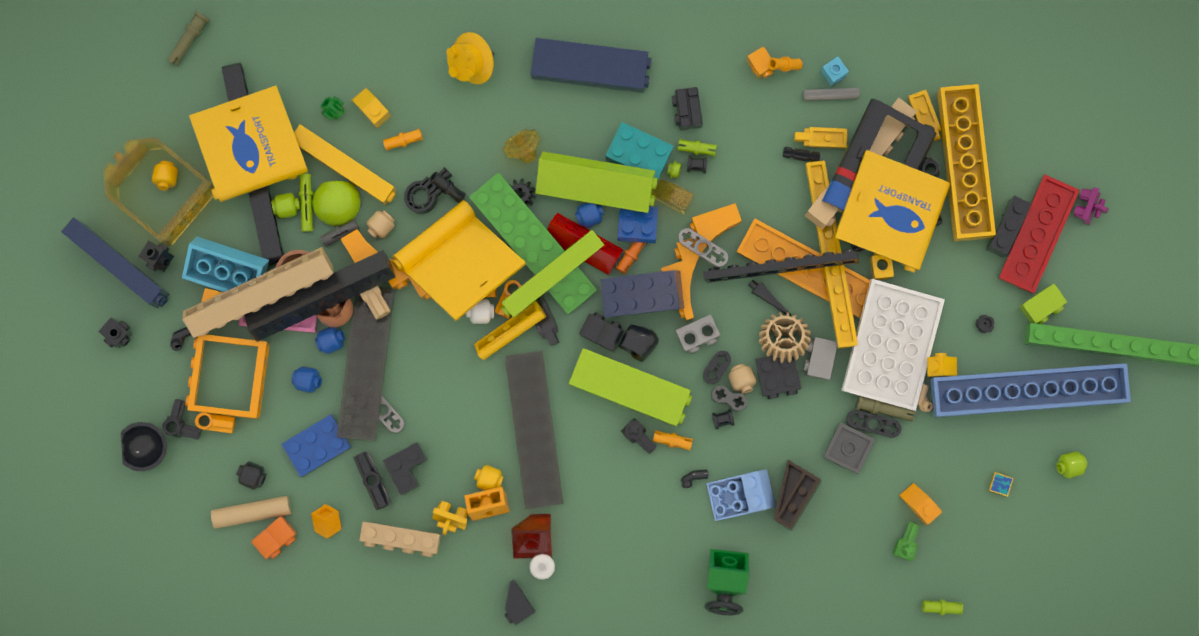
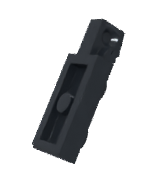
[531,294,560,346]

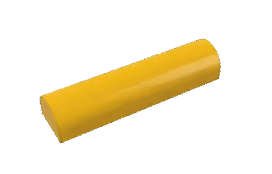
[474,301,546,361]

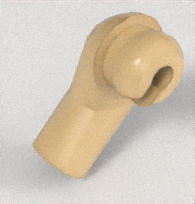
[917,384,933,412]

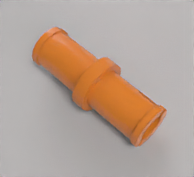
[615,242,646,275]

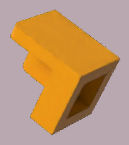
[311,504,341,539]

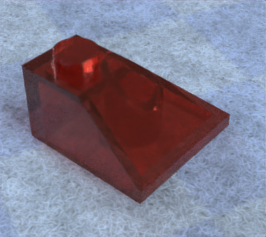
[512,514,552,559]

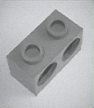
[675,315,720,354]

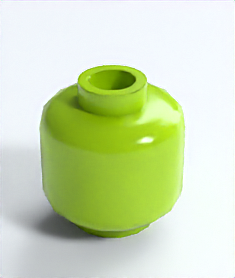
[271,193,301,219]
[1056,451,1087,479]

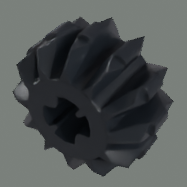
[509,178,536,206]

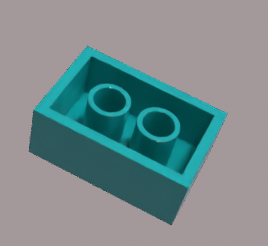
[605,122,674,183]

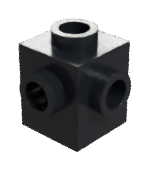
[138,240,174,272]
[98,317,132,348]

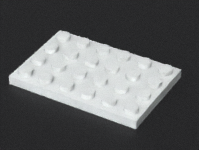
[841,279,945,411]

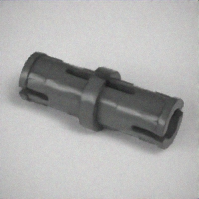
[320,219,360,247]

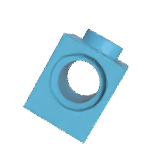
[820,57,849,87]

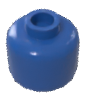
[575,202,604,228]
[315,327,345,354]
[292,366,322,393]

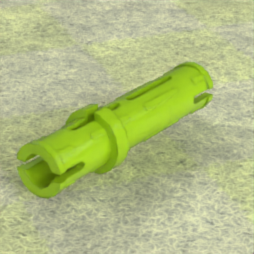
[298,174,314,232]

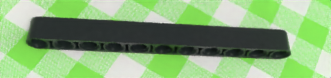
[222,62,284,265]

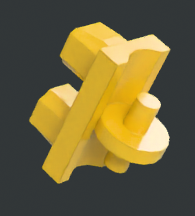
[432,501,468,535]

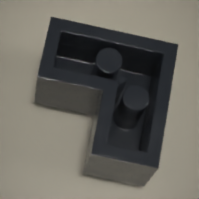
[383,442,428,495]

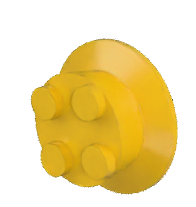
[446,32,495,84]

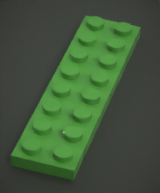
[469,172,597,314]

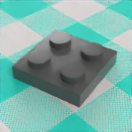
[823,422,875,474]

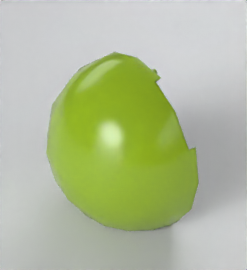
[312,181,361,227]

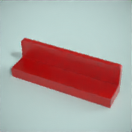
[547,212,624,275]

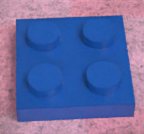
[617,206,658,244]

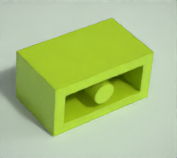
[1019,283,1067,324]

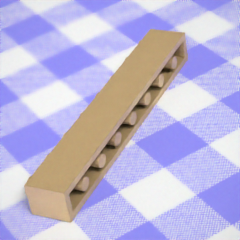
[804,98,917,230]
[182,247,333,338]

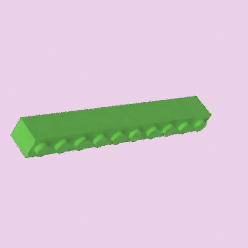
[1024,323,1199,367]

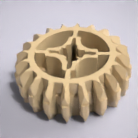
[759,312,811,363]

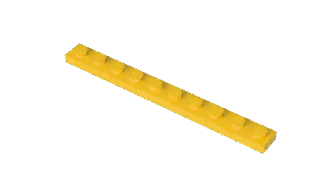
[805,161,858,349]

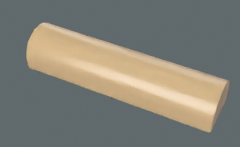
[211,495,292,529]

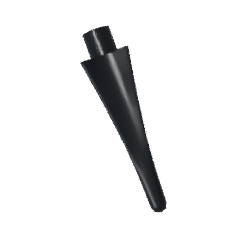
[748,280,791,317]

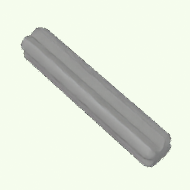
[803,88,860,101]

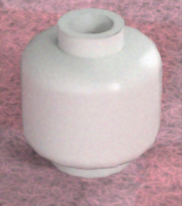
[466,299,494,324]
[530,554,555,580]

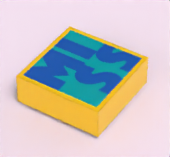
[988,472,1014,497]

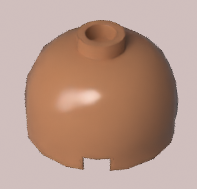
[316,299,354,328]

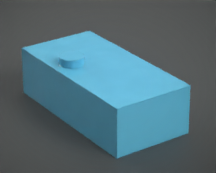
[182,237,269,292]

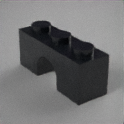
[986,195,1032,258]

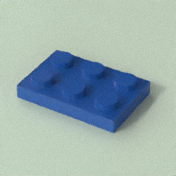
[281,414,351,477]

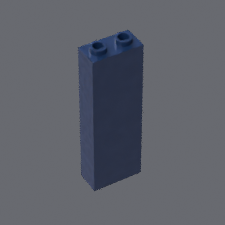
[531,38,652,93]
[61,217,170,309]

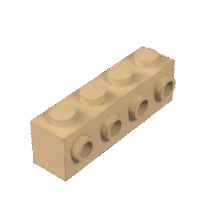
[359,522,441,557]

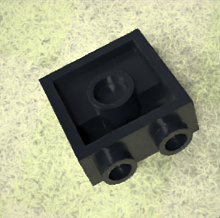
[755,356,801,399]

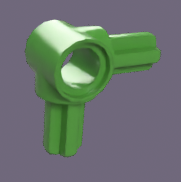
[893,522,920,562]

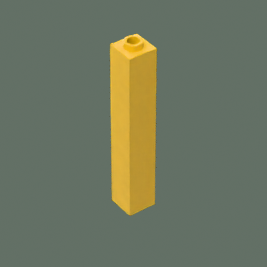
[294,124,396,205]

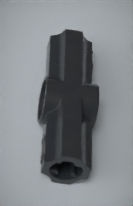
[353,451,392,510]

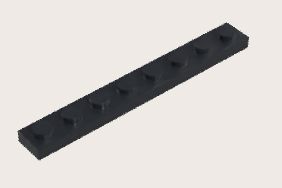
[703,249,859,283]

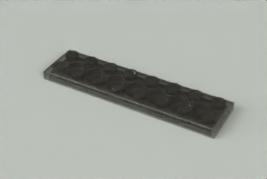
[337,287,395,442]
[505,351,564,509]

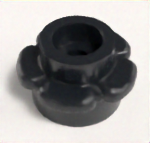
[975,315,994,334]

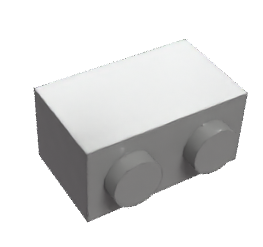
[803,337,837,381]

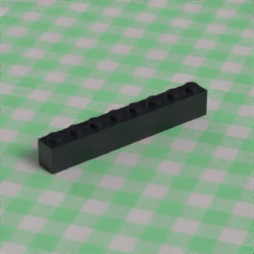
[244,250,396,342]

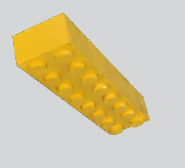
[937,84,996,242]

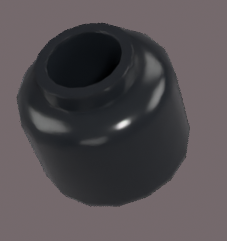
[236,461,267,490]

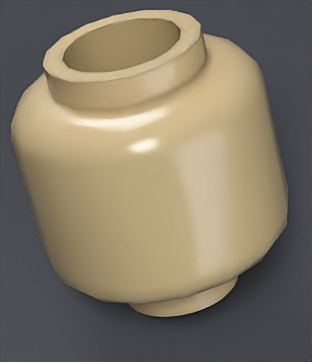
[366,210,395,238]
[728,364,757,394]

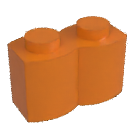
[251,516,298,560]

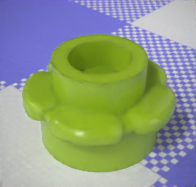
[667,160,682,179]

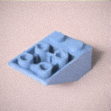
[706,469,776,521]

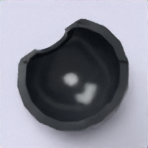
[121,422,167,472]

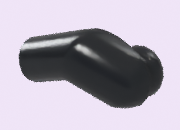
[170,327,191,351]
[681,469,709,488]

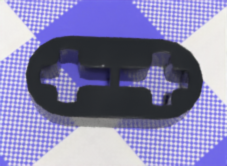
[703,351,731,384]

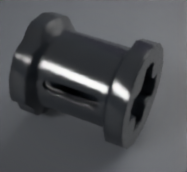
[687,155,707,174]
[712,409,734,430]

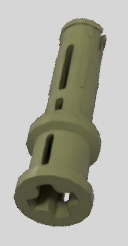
[167,11,210,66]
[855,396,916,422]

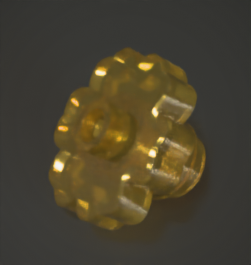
[503,129,540,163]

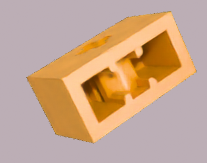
[464,487,510,521]

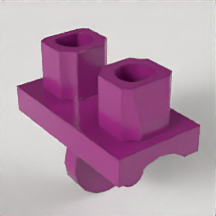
[1074,187,1108,225]

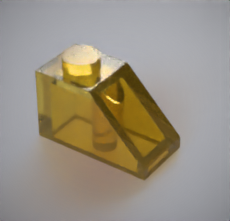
[652,179,694,214]

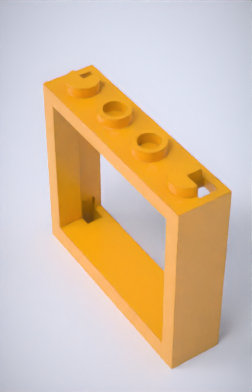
[185,335,270,419]

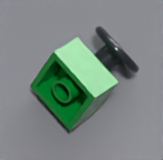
[704,549,749,615]

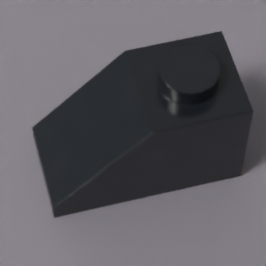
[504,580,536,625]

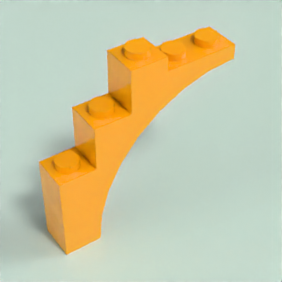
[660,203,742,322]
[341,229,431,300]

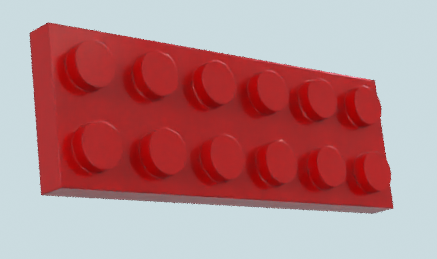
[998,174,1080,294]

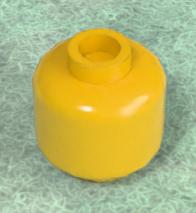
[152,161,178,191]
[474,465,504,491]

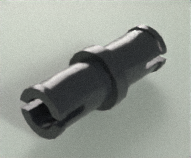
[429,172,466,203]

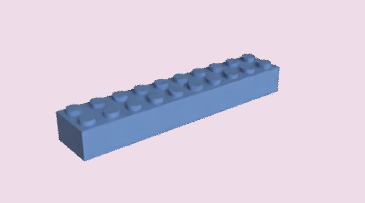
[930,363,1131,418]

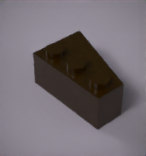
[774,459,822,531]

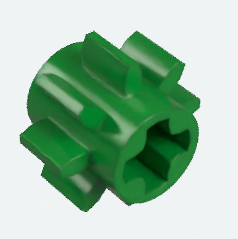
[321,96,344,121]

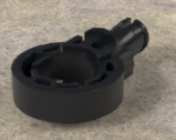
[404,167,453,214]

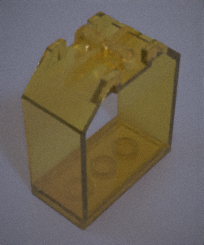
[104,138,214,248]

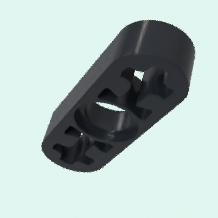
[846,410,902,438]

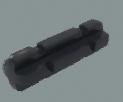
[783,147,820,162]

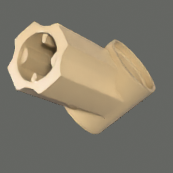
[360,286,391,320]

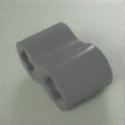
[711,385,747,412]

